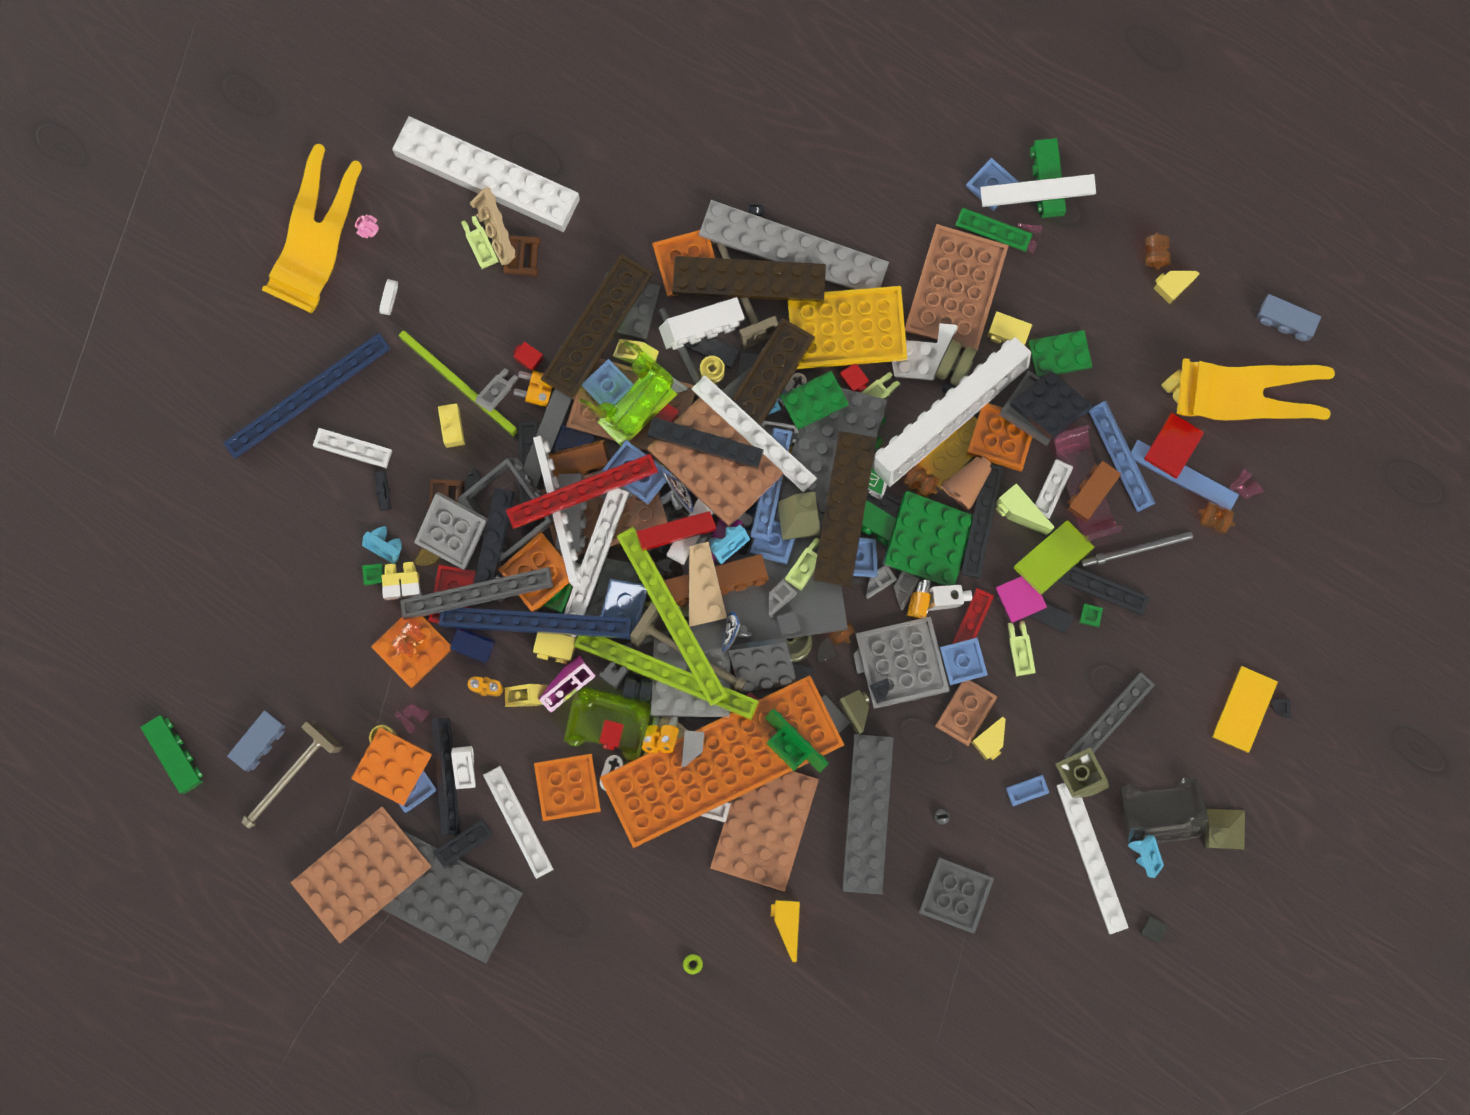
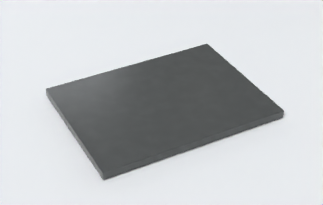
[682,530,848,651]

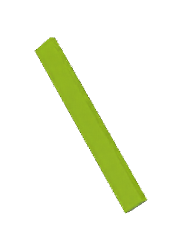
[399,331,518,437]

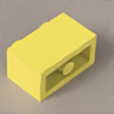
[987,312,1032,346]
[438,403,465,448]
[533,633,576,664]

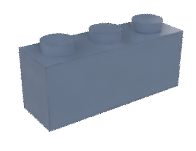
[1256,294,1321,341]
[227,710,286,772]

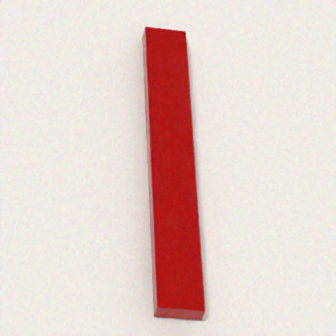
[506,454,658,529]

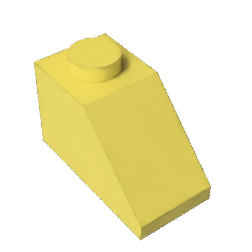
[1154,271,1199,304]
[613,339,659,369]
[505,684,548,707]
[971,717,1005,760]

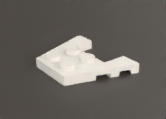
[892,324,958,381]

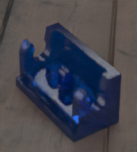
[450,628,496,663]

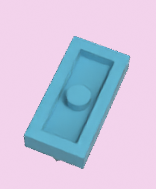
[709,525,750,564]
[362,526,402,564]
[1128,835,1164,878]

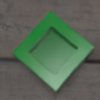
[362,564,383,586]
[1079,604,1103,627]

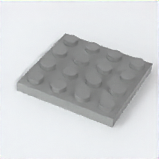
[856,616,949,709]
[651,639,731,717]

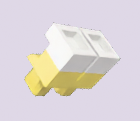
[382,562,422,600]

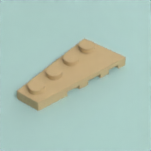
[470,187,515,265]
[689,542,727,627]

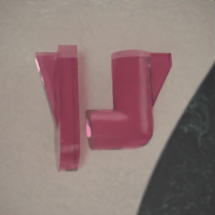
[1017,223,1043,253]
[1230,469,1264,499]
[394,704,430,734]

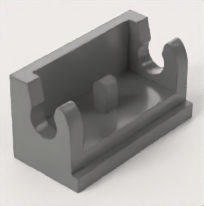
[599,662,629,690]

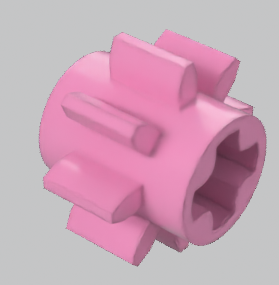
[355,214,379,238]

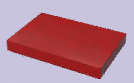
[1144,413,1204,479]
[428,565,476,623]

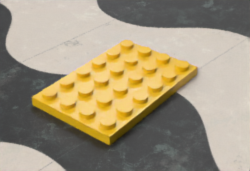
[788,286,907,369]

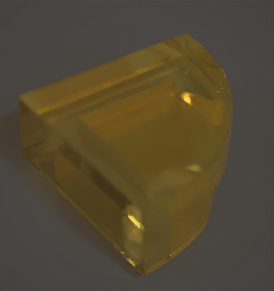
[414,548,440,566]

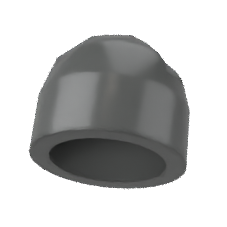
[934,809,950,825]

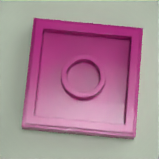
[995,576,1047,623]

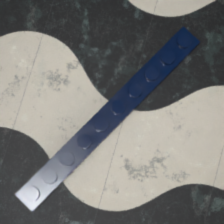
[223,333,391,459]
[439,608,632,639]

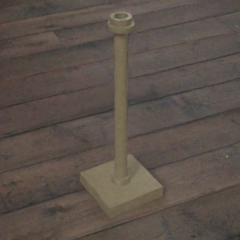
[712,241,778,349]
[630,603,747,691]
[241,721,344,829]

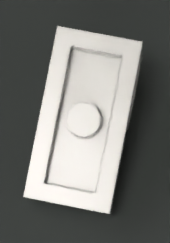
[451,746,476,789]

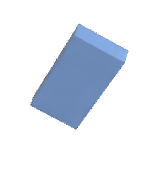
[1006,775,1049,806]

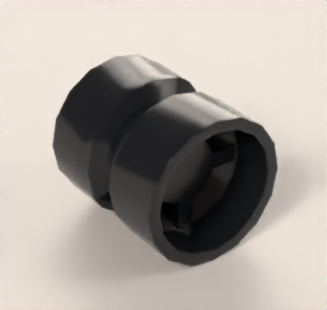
[623,674,653,703]

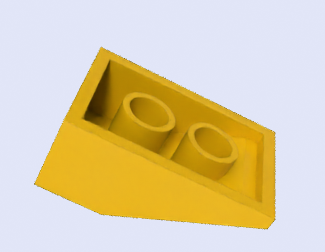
[771,901,800,962]

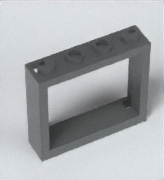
[457,457,554,561]

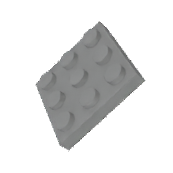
[414,492,488,570]

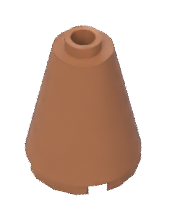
[940,456,992,510]

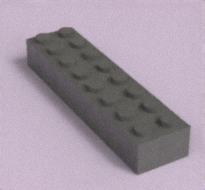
[842,734,894,895]

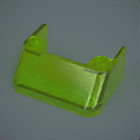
[579,342,673,436]

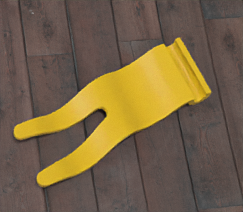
[262,144,362,313]
[1177,358,1335,420]

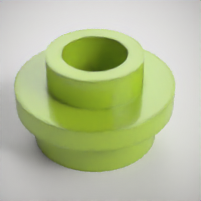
[683,954,703,974]

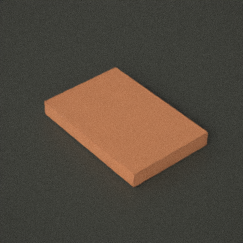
[935,680,998,746]

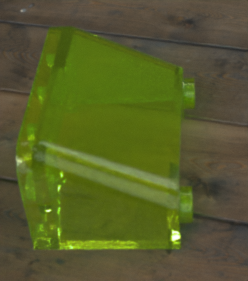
[564,687,652,761]

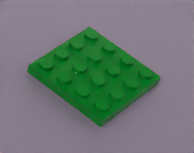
[882,491,973,586]

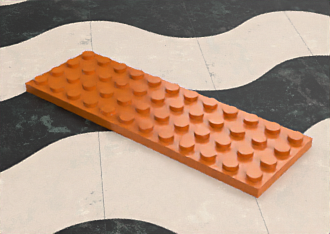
[600,675,844,848]

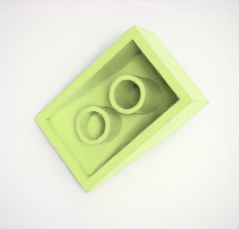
[995,484,1054,535]

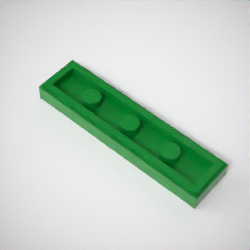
[956,208,1033,252]

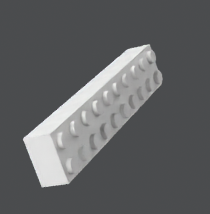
[392,116,580,232]
[874,337,1031,487]

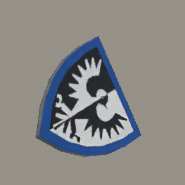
[660,473,693,514]
[722,612,752,653]

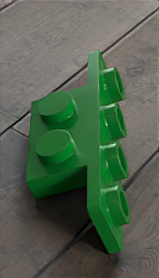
[765,709,829,773]

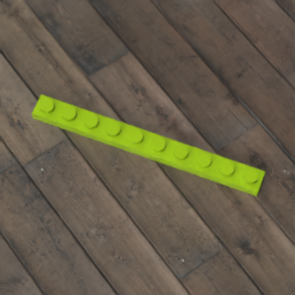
[617,527,728,706]
[574,636,759,720]

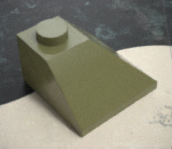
[778,492,821,540]
[838,690,870,735]
[1055,747,1109,799]
[1205,809,1245,850]

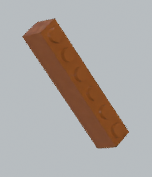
[664,554,769,607]

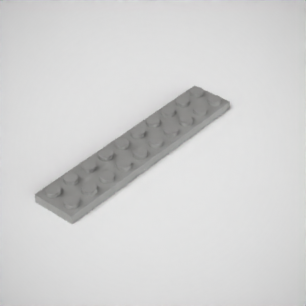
[699,200,889,290]

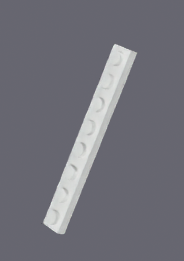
[692,375,817,493]
[533,436,582,587]
[564,488,629,638]
[1056,783,1128,934]

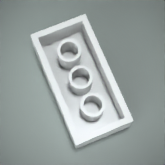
[659,297,745,350]

